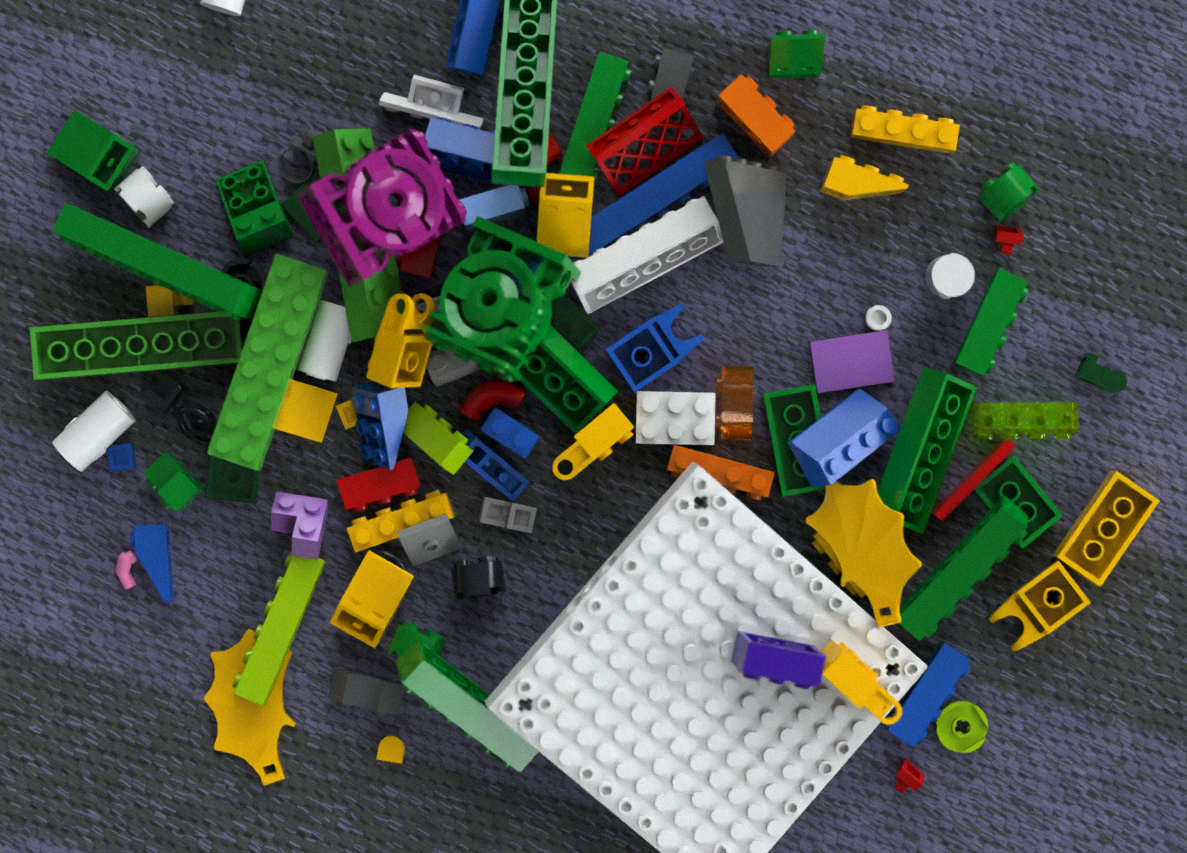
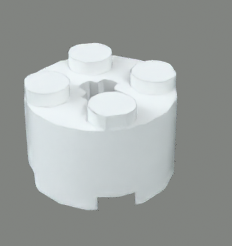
[114,166,175,228]

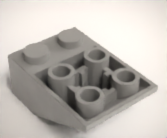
[417,296,481,387]

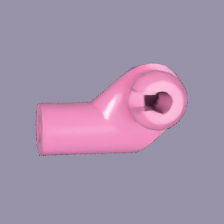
[115,550,137,590]

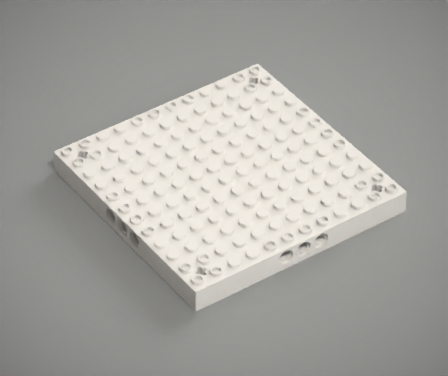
[484,461,928,853]

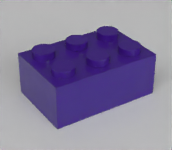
[731,631,826,689]

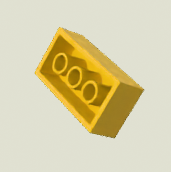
[1052,471,1160,587]

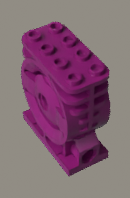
[295,129,467,287]

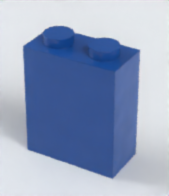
[481,408,541,458]

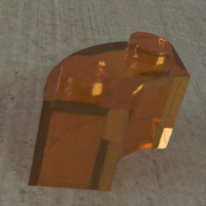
[715,366,754,440]

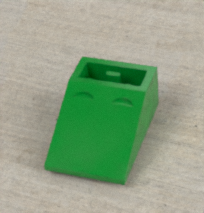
[767,30,825,79]
[47,109,140,195]
[216,160,294,256]

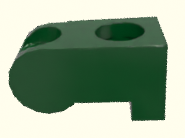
[1074,352,1127,393]

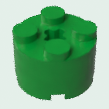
[979,162,1040,223]
[386,620,446,658]

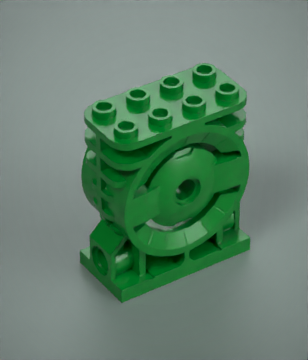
[422,216,581,383]

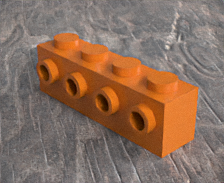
[666,445,775,501]

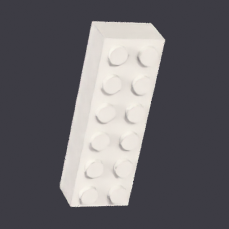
[570,196,724,315]

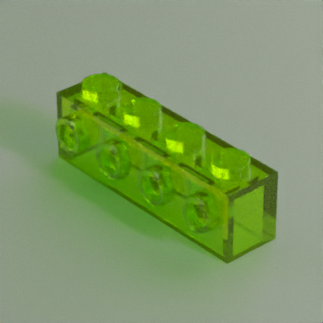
[970,402,1079,439]

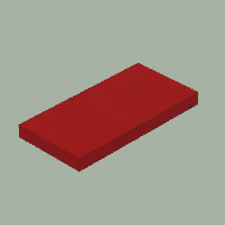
[931,439,1015,520]

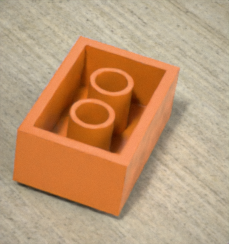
[716,74,795,158]

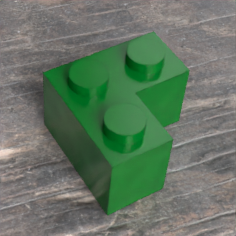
[143,452,205,511]

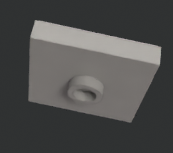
[397,514,462,566]

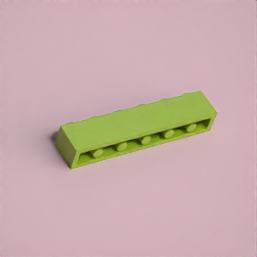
[232,552,327,706]

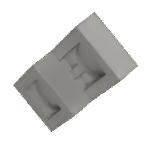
[478,496,537,533]

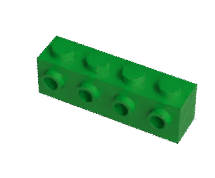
[952,268,1029,377]

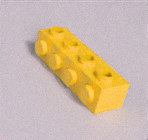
[850,105,960,154]
[347,490,455,553]

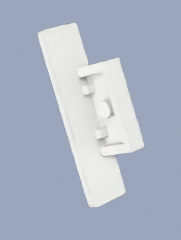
[379,75,484,130]

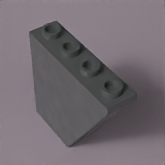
[704,155,787,266]

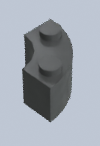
[328,668,404,718]

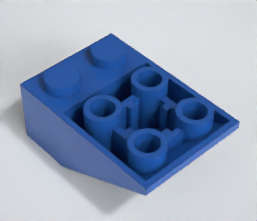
[351,381,408,470]

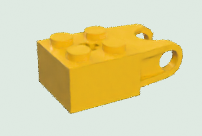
[366,293,435,388]
[552,403,634,480]
[988,560,1091,652]
[821,639,902,725]

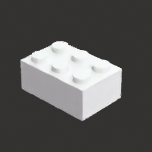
[635,391,715,445]

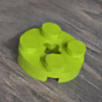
[935,701,988,753]

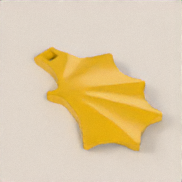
[806,479,922,627]
[204,629,296,786]

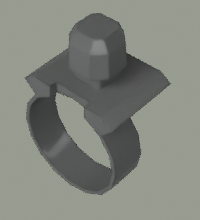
[278,129,319,183]

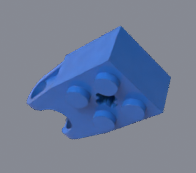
[602,304,704,393]

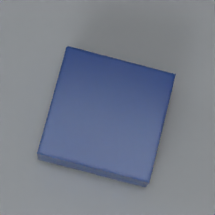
[106,443,137,472]

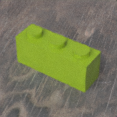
[403,402,473,475]

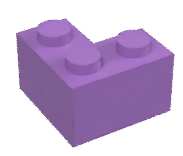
[271,492,328,560]

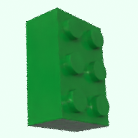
[972,455,1063,549]

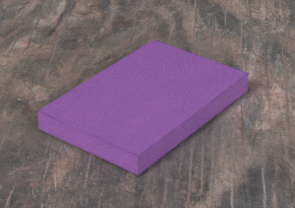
[809,330,895,393]

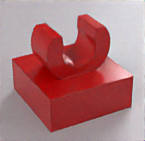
[994,225,1024,255]
[894,759,925,794]

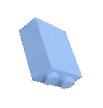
[458,185,530,231]

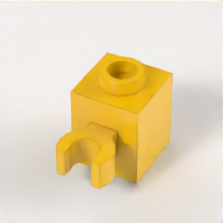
[146,283,195,318]

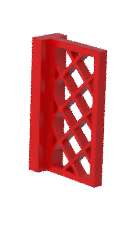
[586,86,704,197]

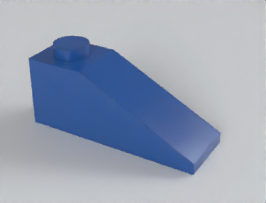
[461,428,529,501]
[130,523,174,603]

